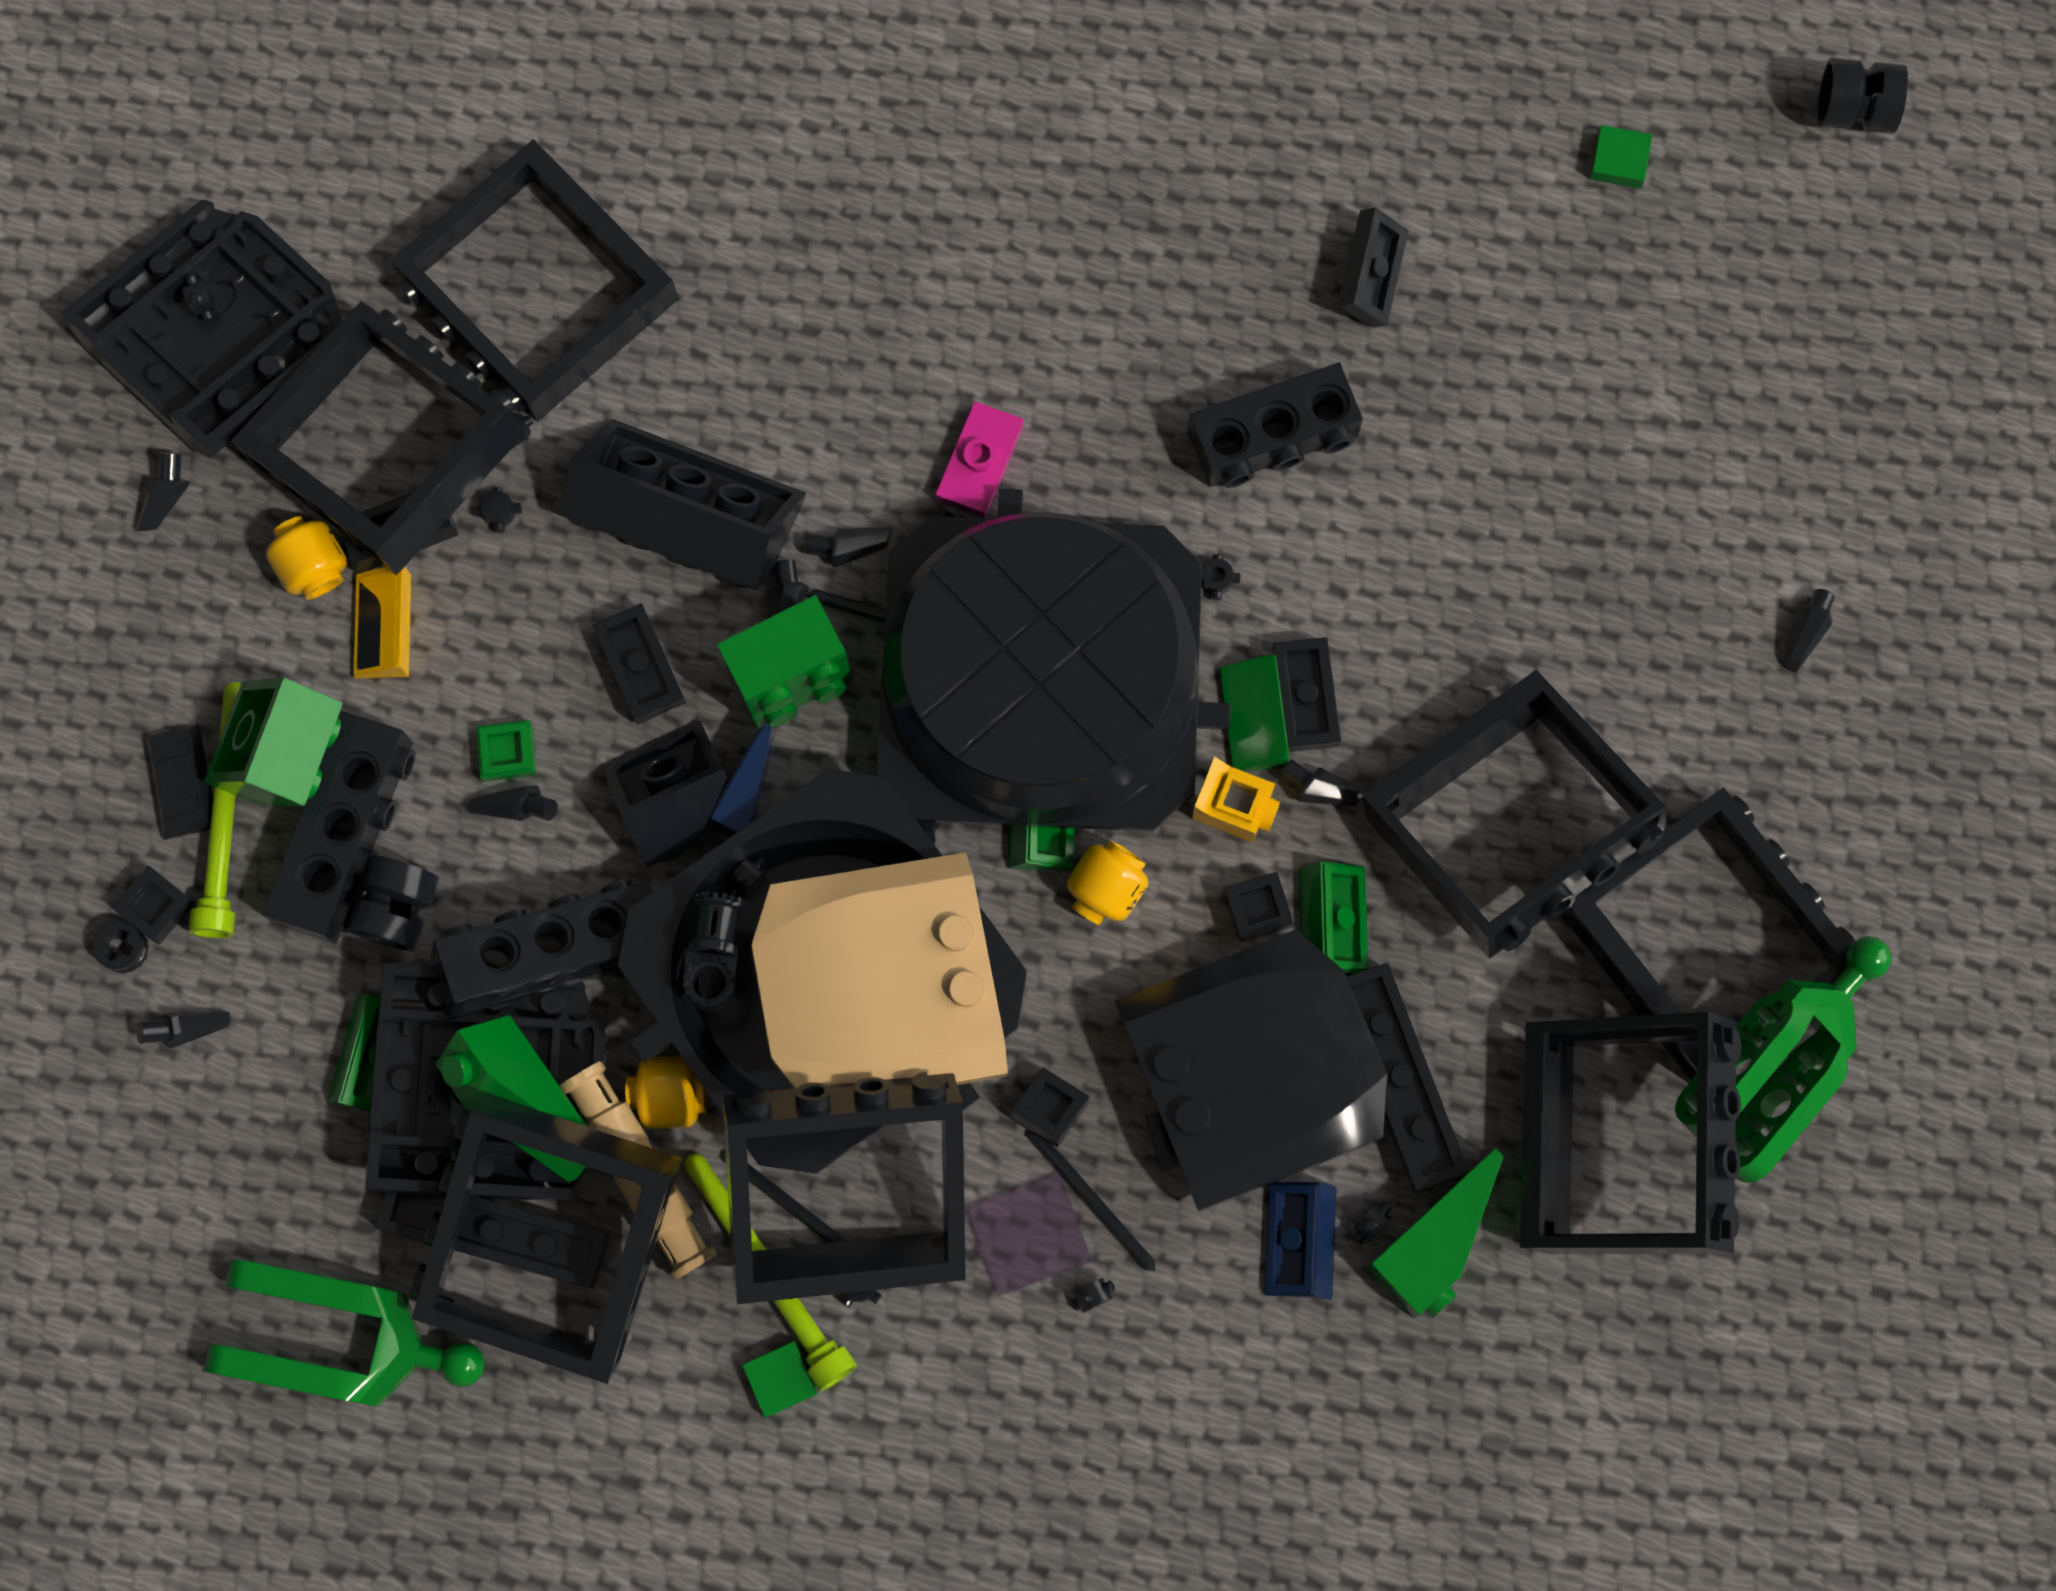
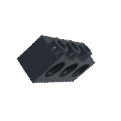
[1188,362,1363,488]

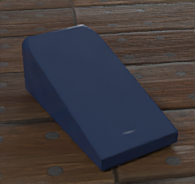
[710,724,774,837]

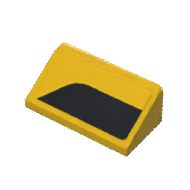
[354,566,411,679]

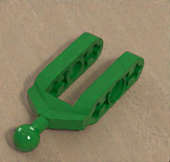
[1675,936,1892,1183]
[202,1258,485,1407]

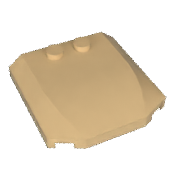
[751,852,1008,1089]

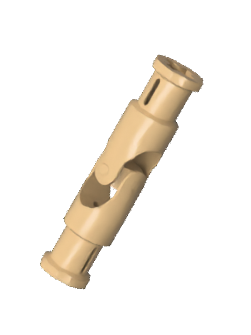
[559,1061,717,1281]

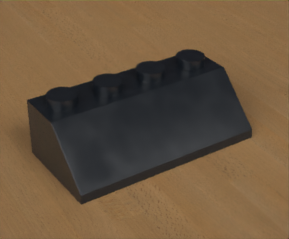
[559,419,806,591]

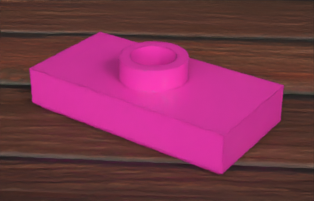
[936,401,1024,519]

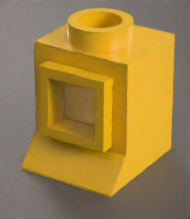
[1192,756,1280,843]

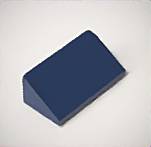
[1264,1182,1337,1300]

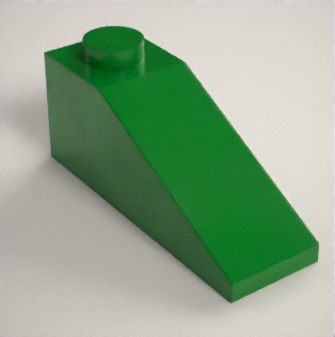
[435,1015,587,1182]
[1366,1148,1503,1318]

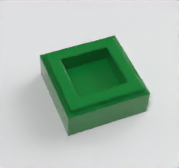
[1590,125,1652,189]
[476,720,537,782]
[743,1341,819,1418]

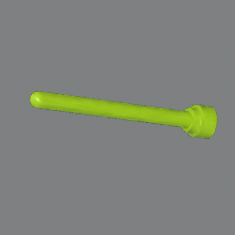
[188,682,241,938]
[685,1153,858,1392]

